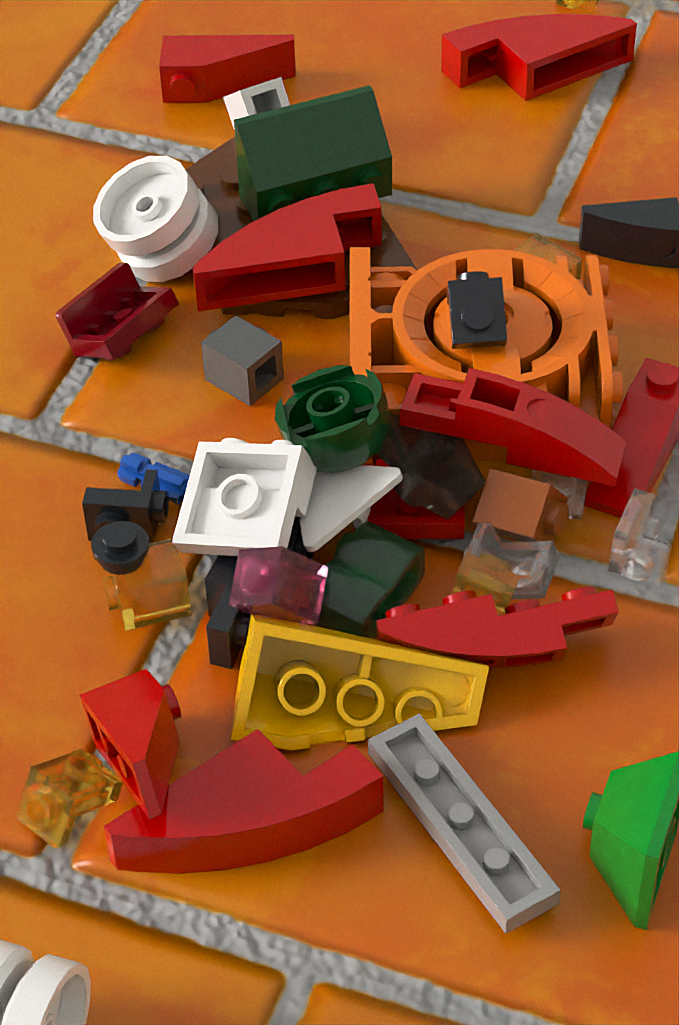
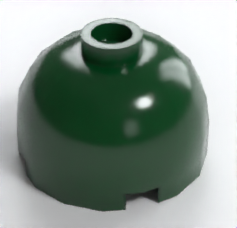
[274,365,389,473]

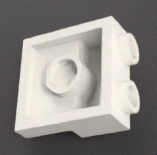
[172,438,317,559]

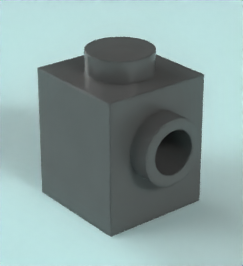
[201,315,284,406]

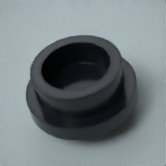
[91,521,150,575]

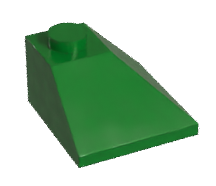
[583,751,679,930]

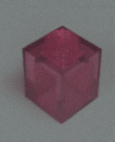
[229,546,328,624]

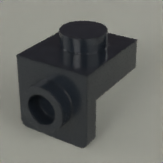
[446,271,507,349]
[82,469,169,545]

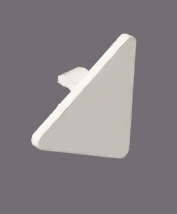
[299,465,403,552]

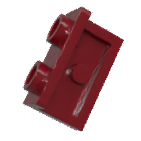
[55,263,179,361]

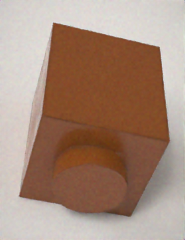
[473,468,569,550]

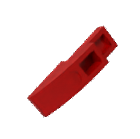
[399,368,626,486]
[377,586,619,668]

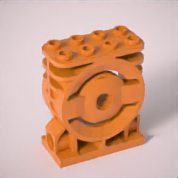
[350,247,623,464]

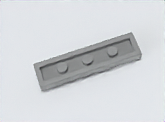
[368,713,561,934]

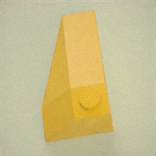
[230,613,489,750]

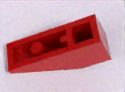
[159,35,296,103]
[584,357,679,523]
[80,669,181,819]

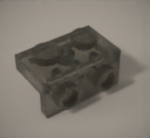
[377,411,485,520]

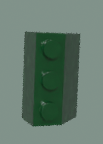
[234,85,392,221]

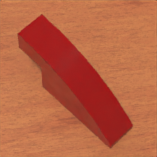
[441,14,637,101]
[193,183,382,312]
[104,729,384,874]

